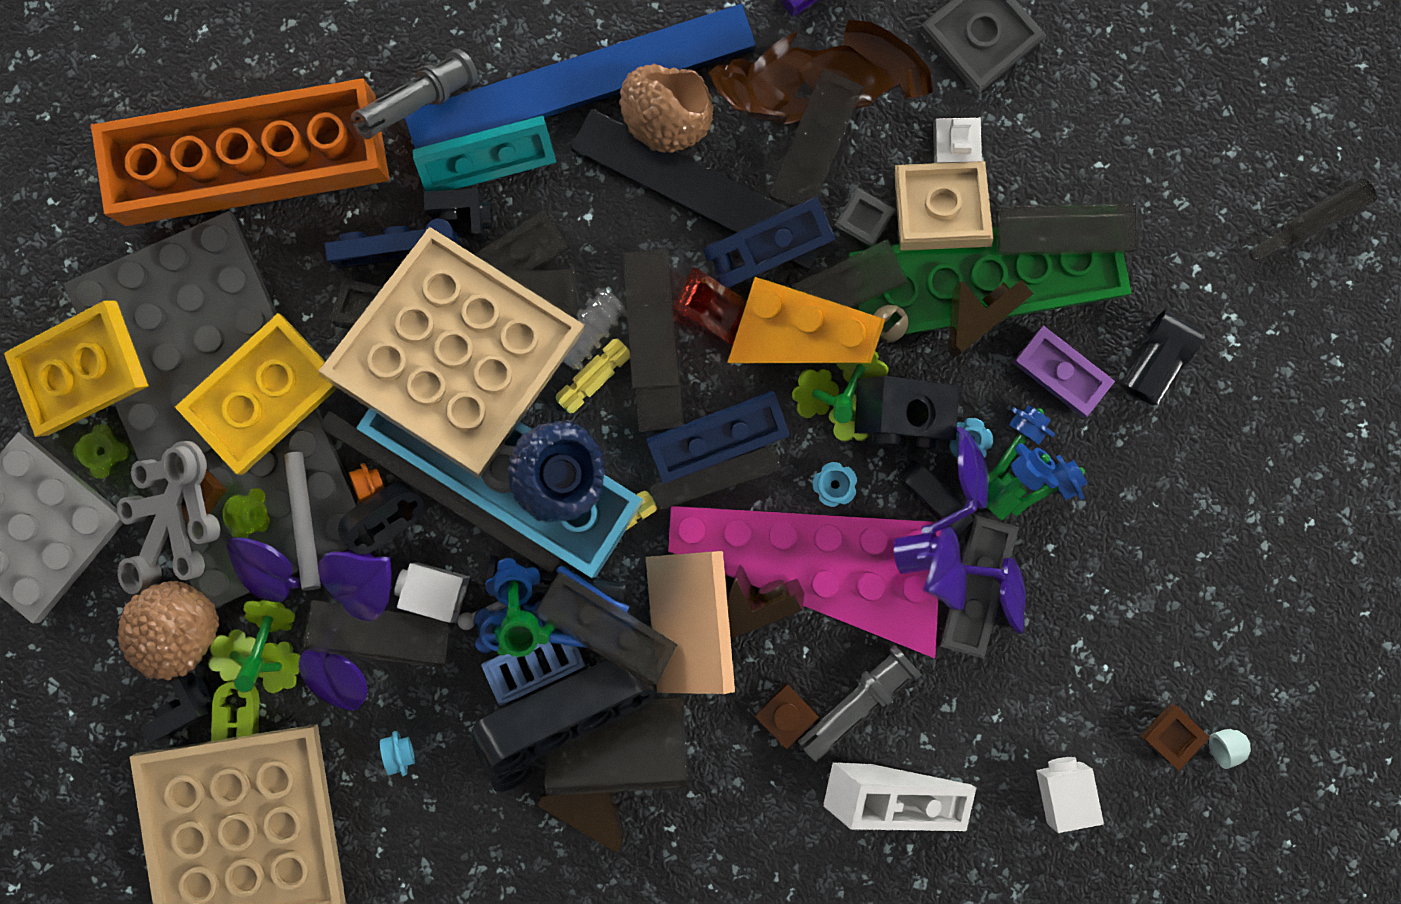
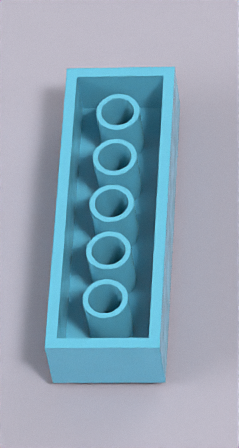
[356,409,645,578]

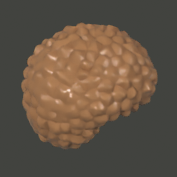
[619,63,714,153]
[118,581,219,681]

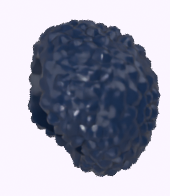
[507,420,605,522]

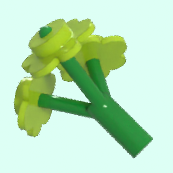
[792,351,888,441]
[208,600,301,693]

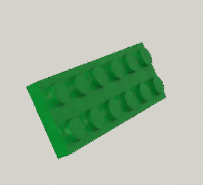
[847,206,1132,341]

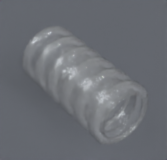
[563,287,628,371]

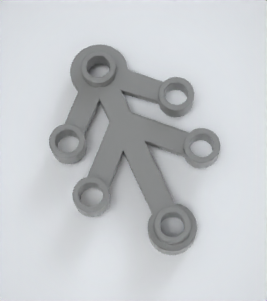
[117,441,220,594]

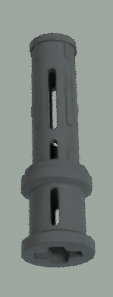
[351,49,478,139]
[797,645,922,763]

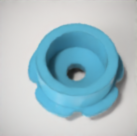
[949,418,993,459]
[813,462,857,507]
[380,731,415,776]

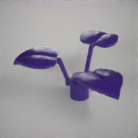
[894,427,1026,634]
[227,537,391,711]

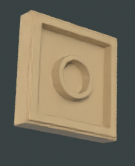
[894,161,993,251]

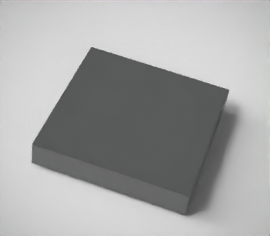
[919,0,1046,96]

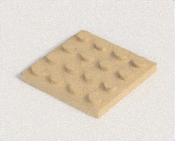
[319,227,584,479]
[130,724,346,904]

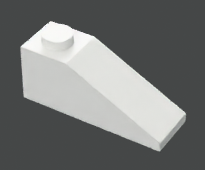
[823,763,976,831]

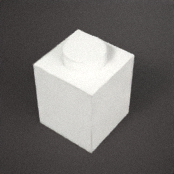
[394,562,470,623]
[1036,757,1104,833]

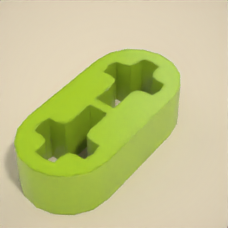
[211,681,260,741]

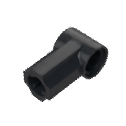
[1120,309,1205,406]

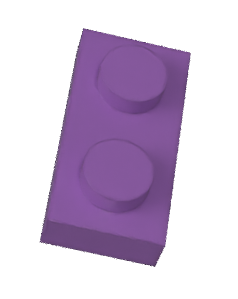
[1012,325,1115,418]

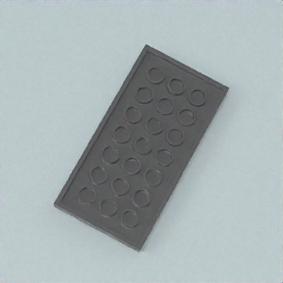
[63,211,366,609]

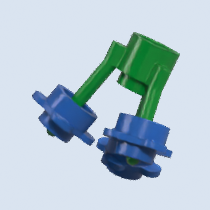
[986,405,1087,520]
[474,558,586,657]

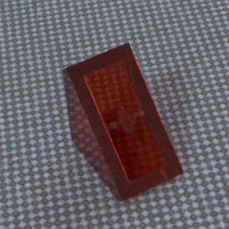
[672,267,747,346]

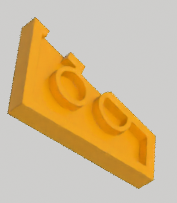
[728,277,885,363]

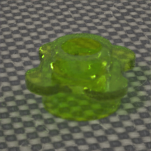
[73,424,129,478]
[223,488,270,538]

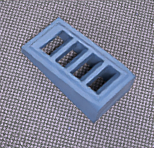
[481,631,586,706]

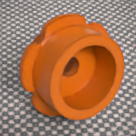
[349,463,384,504]

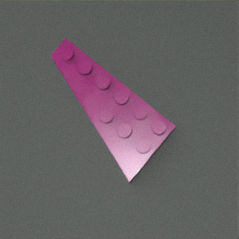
[668,506,942,658]

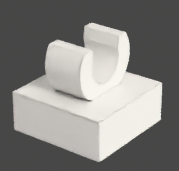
[933,118,982,163]

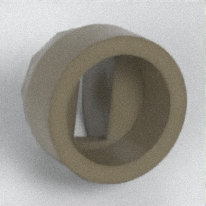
[874,305,909,343]

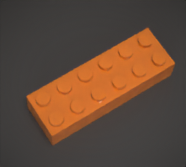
[91,78,390,226]

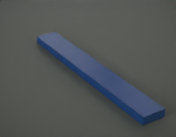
[405,4,756,149]

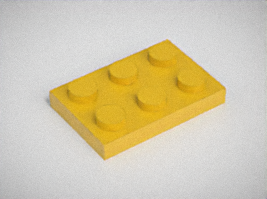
[4,301,149,437]
[175,313,337,475]

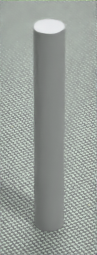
[284,452,321,590]

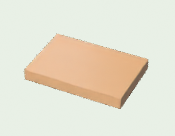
[646,551,735,694]

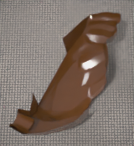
[709,20,933,124]

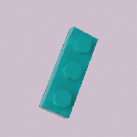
[413,115,556,192]

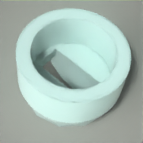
[1209,729,1251,769]

